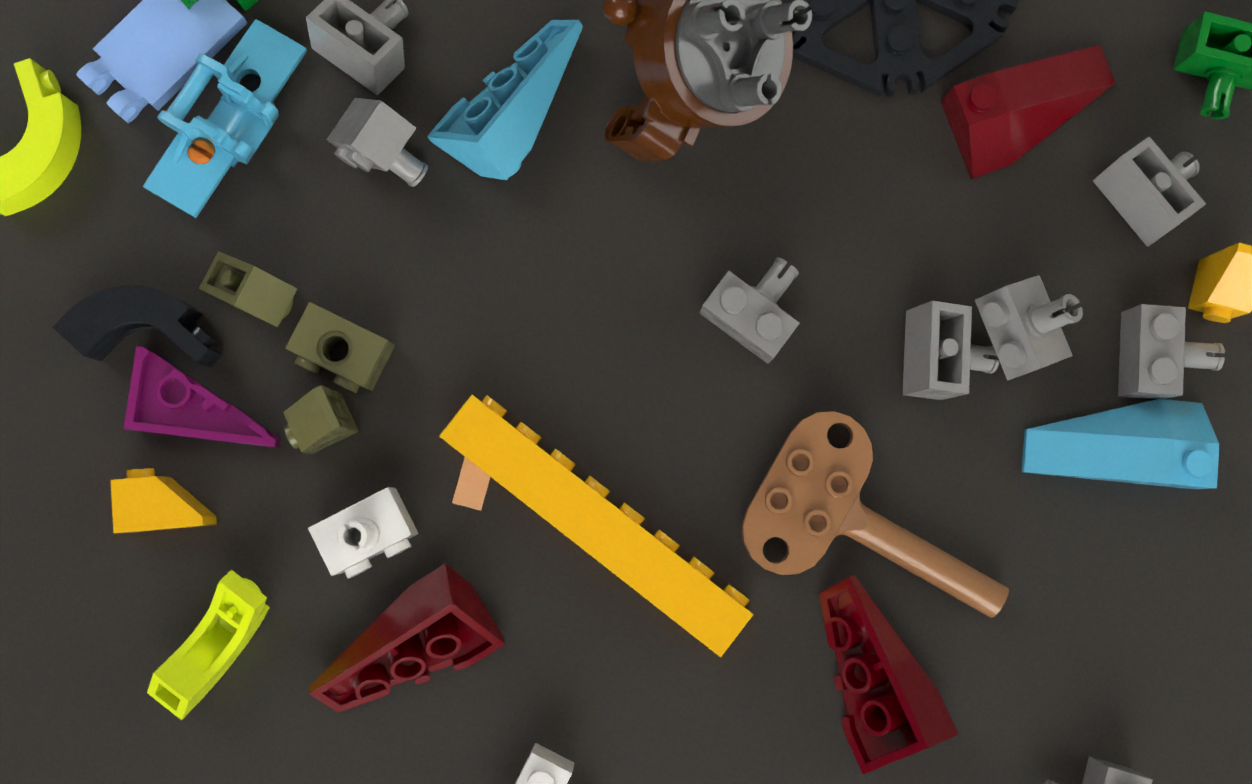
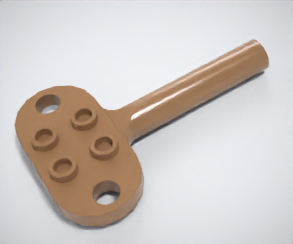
[741,411,1009,618]

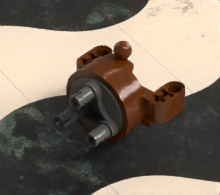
[602,0,812,161]

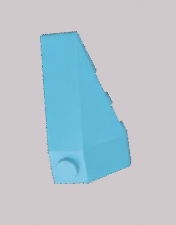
[427,20,583,180]
[1021,399,1219,489]

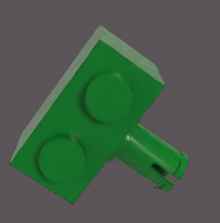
[1173,11,1252,119]

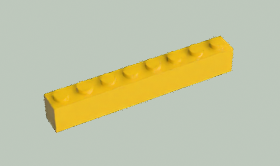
[439,395,754,657]

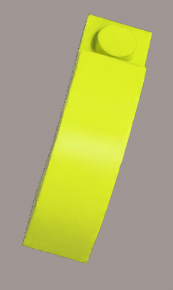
[0,58,82,216]
[147,570,270,720]

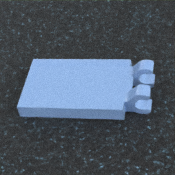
[76,0,248,123]

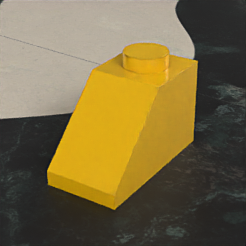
[1188,243,1252,323]
[110,468,217,533]

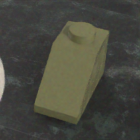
[199,251,297,327]
[283,385,359,454]

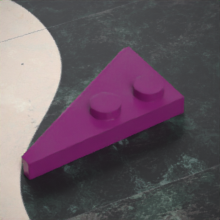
[123,346,281,448]

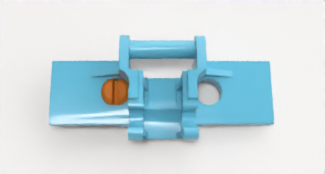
[143,19,307,218]

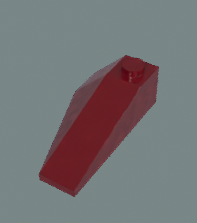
[941,45,1115,180]
[308,563,505,713]
[819,575,959,775]

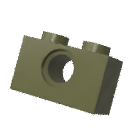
[285,302,396,393]

